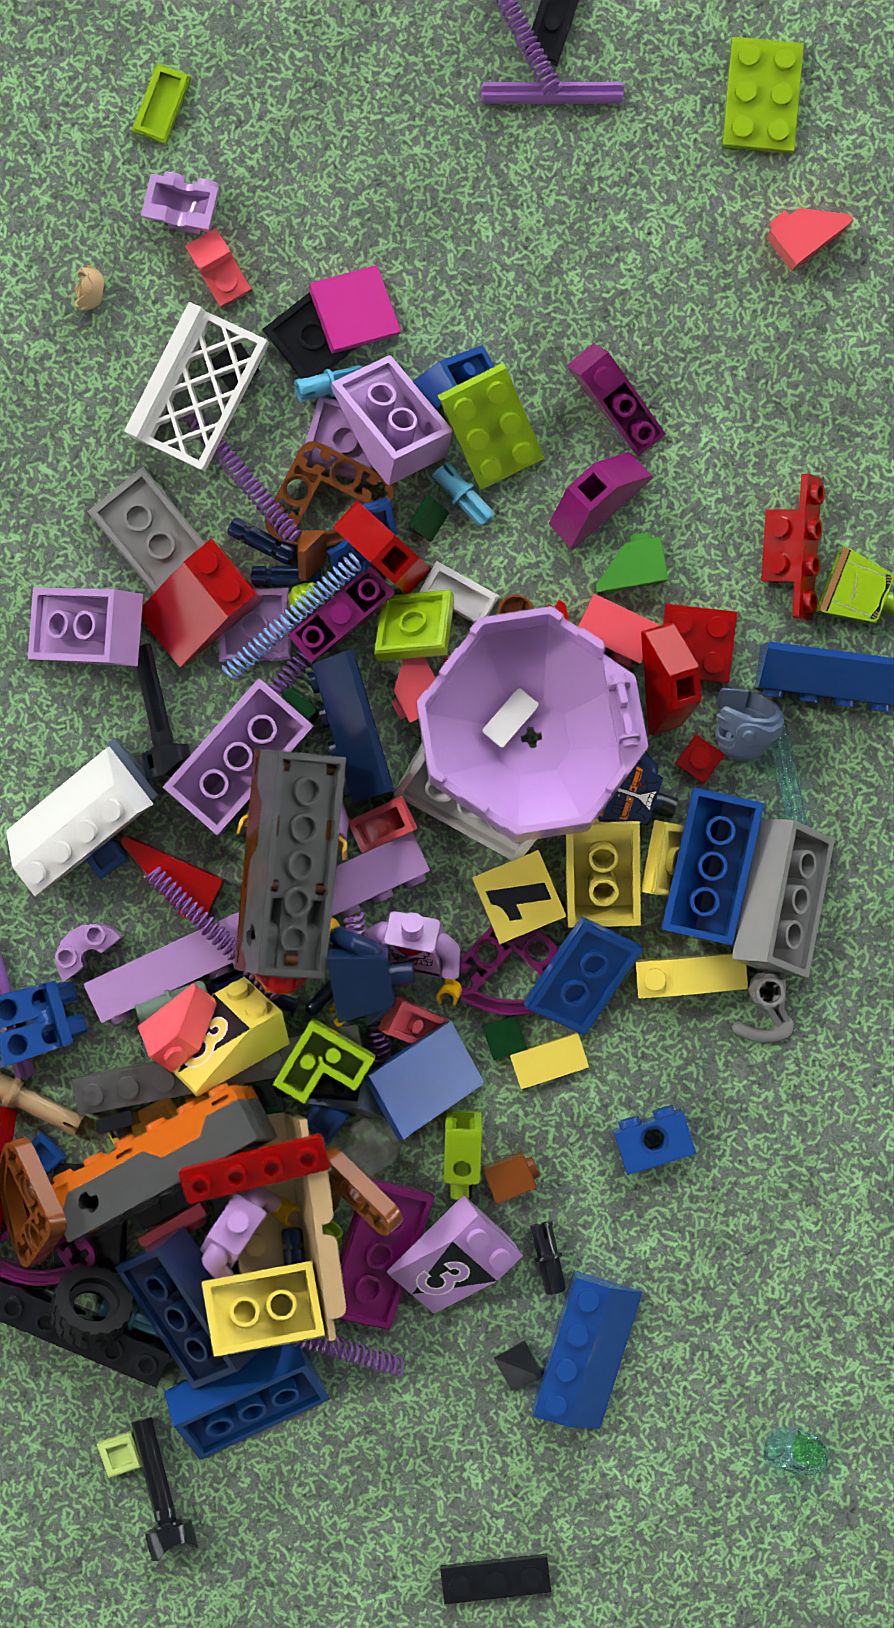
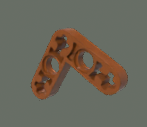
[327,1147,403,1236]

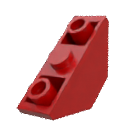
[333,500,432,594]
[641,623,701,736]

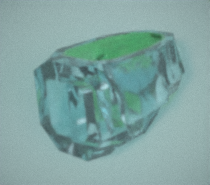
[763,1426,828,1475]

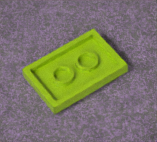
[721,37,804,154]
[437,363,545,490]

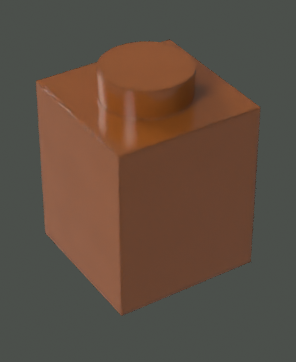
[483,1150,540,1204]

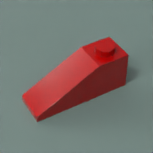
[121,835,225,921]

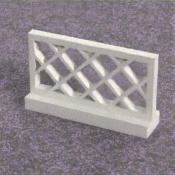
[124,302,270,472]

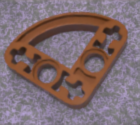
[265,441,394,546]
[0,1137,67,1267]

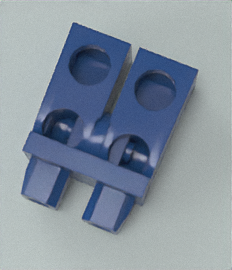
[0,980,88,1067]

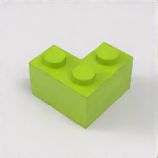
[273,1017,376,1104]

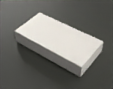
[420,561,499,623]

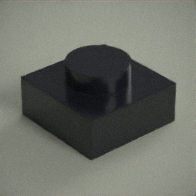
[211,343,260,391]
[96,1109,141,1139]

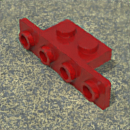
[761,473,825,621]
[178,1134,331,1204]

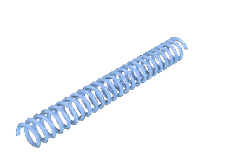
[222,552,361,679]

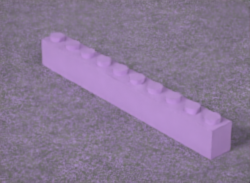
[83,831,430,1025]

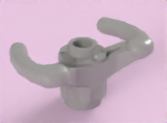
[732,970,794,1043]

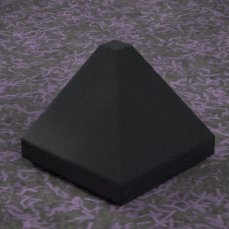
[494,1340,543,1390]

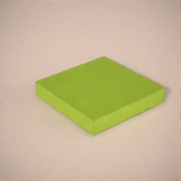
[374,589,454,661]

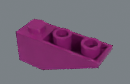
[566,343,666,457]

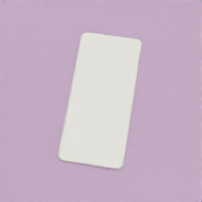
[482,688,539,747]

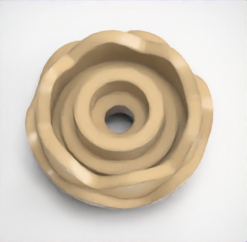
[74,265,104,311]

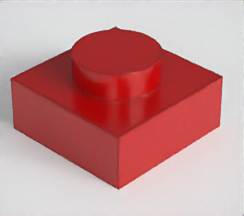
[675,734,725,785]

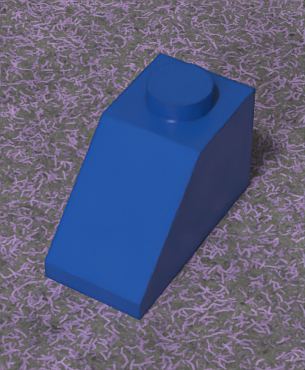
[413,345,495,410]

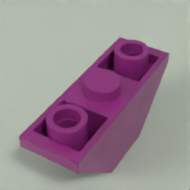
[549,452,653,550]
[288,565,395,663]

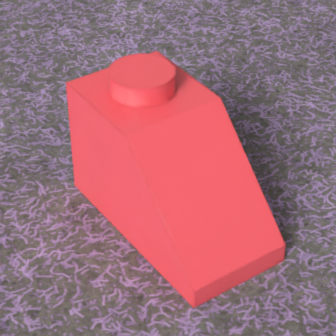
[766,208,854,271]
[391,657,436,724]
[138,983,217,1072]

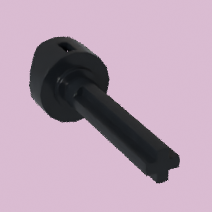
[136,643,191,781]
[131,1417,198,1561]

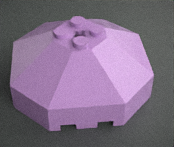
[417,606,648,843]

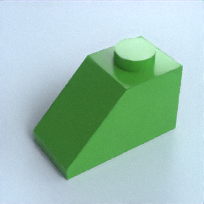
[594,532,668,595]

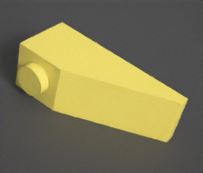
[636,953,748,998]

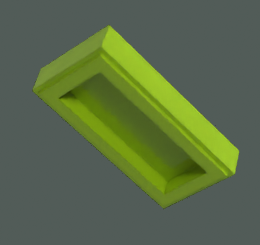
[132,63,191,145]

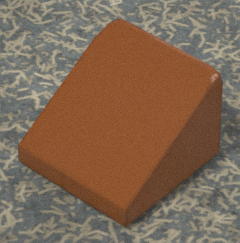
[298,530,327,581]

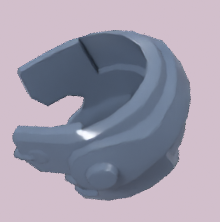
[715,688,784,760]

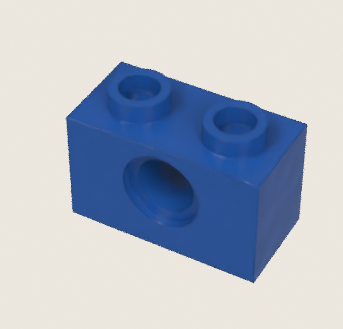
[612,1105,697,1175]

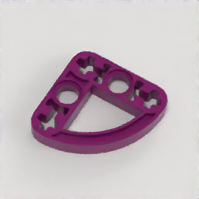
[455,926,559,1015]
[0,1181,98,1286]

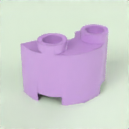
[141,171,220,234]
[55,922,125,982]

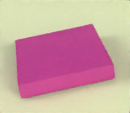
[308,265,401,354]

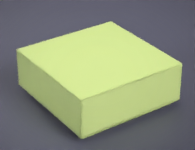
[97,1431,142,1478]

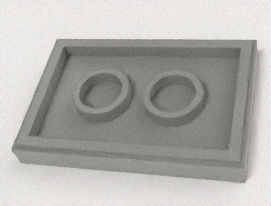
[87,467,205,594]

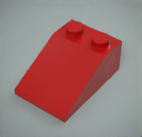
[141,538,264,668]

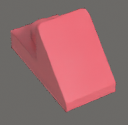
[185,228,252,309]
[348,795,418,854]
[378,996,448,1044]
[137,1201,210,1247]

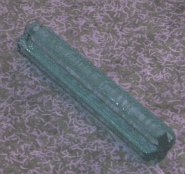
[771,723,807,825]

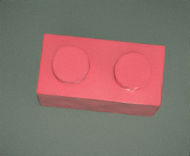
[578,594,659,668]

